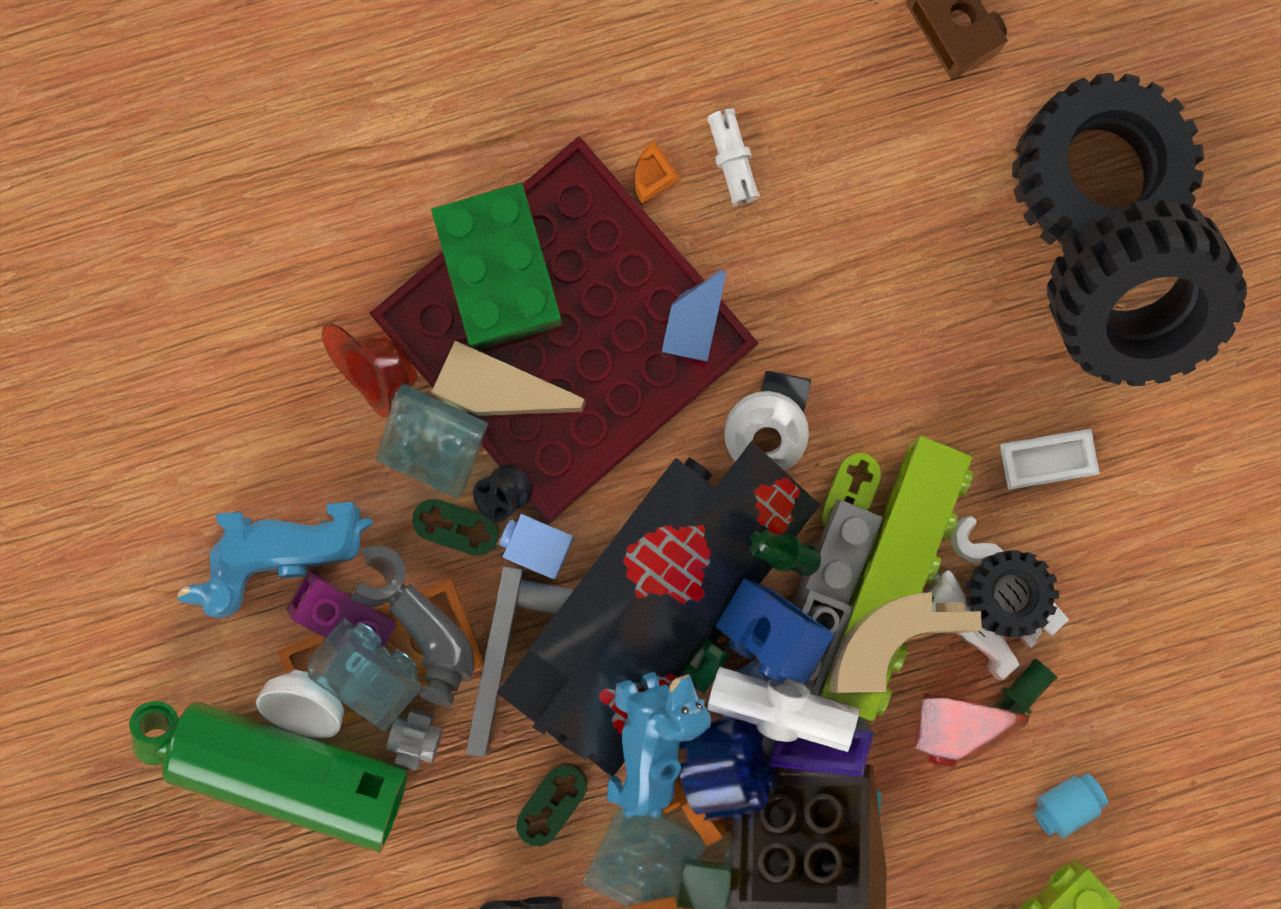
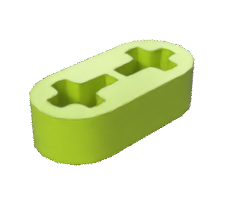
[820,453,881,529]

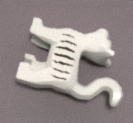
[925,516,1069,680]

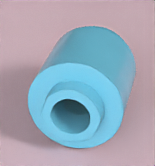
[1034,773,1109,839]

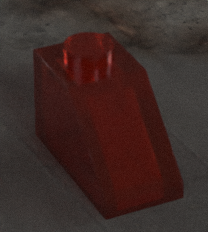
[914,693,1030,767]

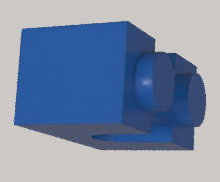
[715,578,835,684]

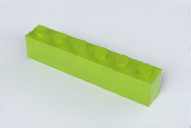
[814,435,974,722]

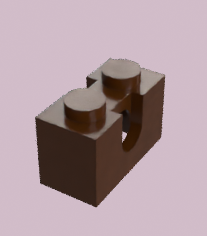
[906,0,1008,81]

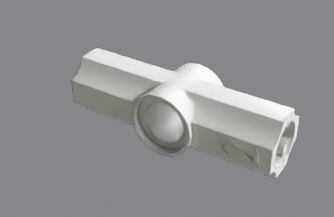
[707,667,860,752]

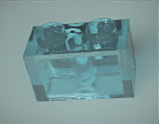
[307,618,422,732]

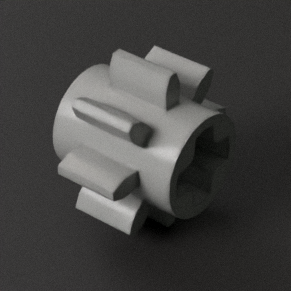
[386,709,443,770]

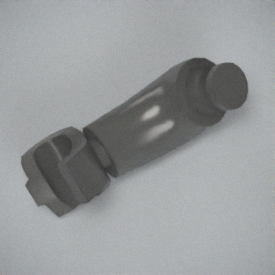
[350,546,475,707]

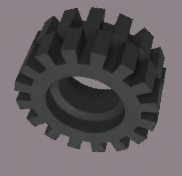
[965,550,1059,637]

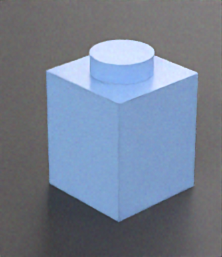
[499,514,574,580]

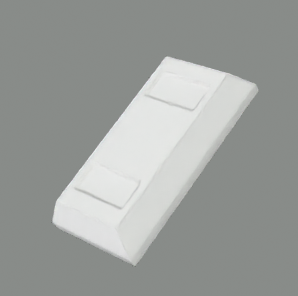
[999,429,1100,490]

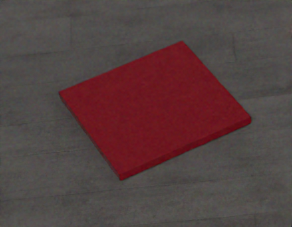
[369,136,759,524]

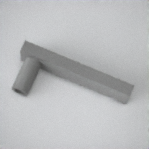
[466,566,574,757]

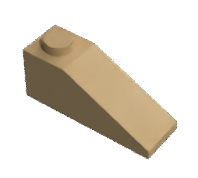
[431,341,586,419]

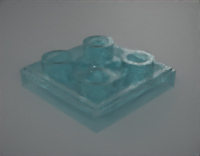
[376,384,489,499]
[582,806,706,907]

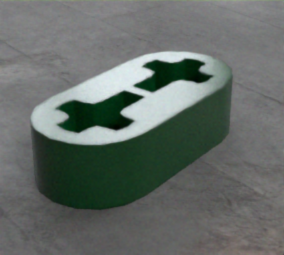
[412,499,500,556]
[516,763,587,847]

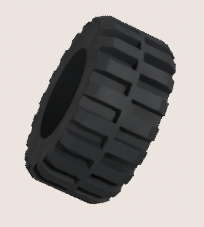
[1012,73,1204,252]
[1047,200,1247,386]

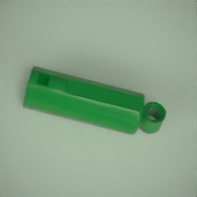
[129,701,409,853]

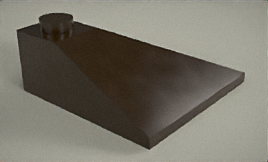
[730,764,886,909]

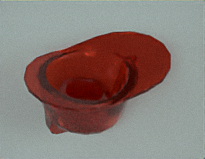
[322,323,418,417]

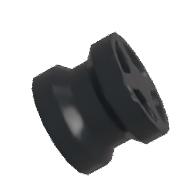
[473,464,533,522]

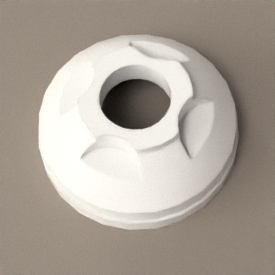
[724,391,809,471]
[256,670,344,739]

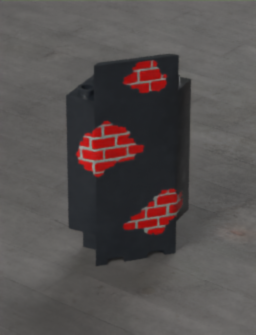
[497,441,821,777]

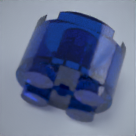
[679,717,778,822]

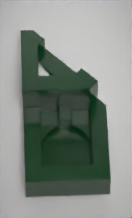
[682,638,732,694]

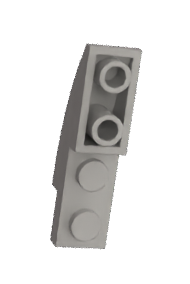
[792,499,883,696]

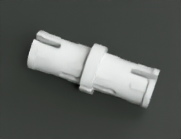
[707,109,760,206]

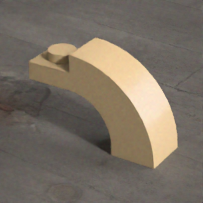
[829,592,982,693]

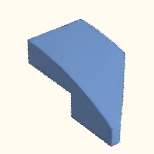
[662,269,726,361]

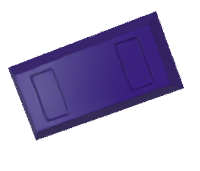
[770,730,873,777]

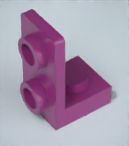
[286,569,396,655]

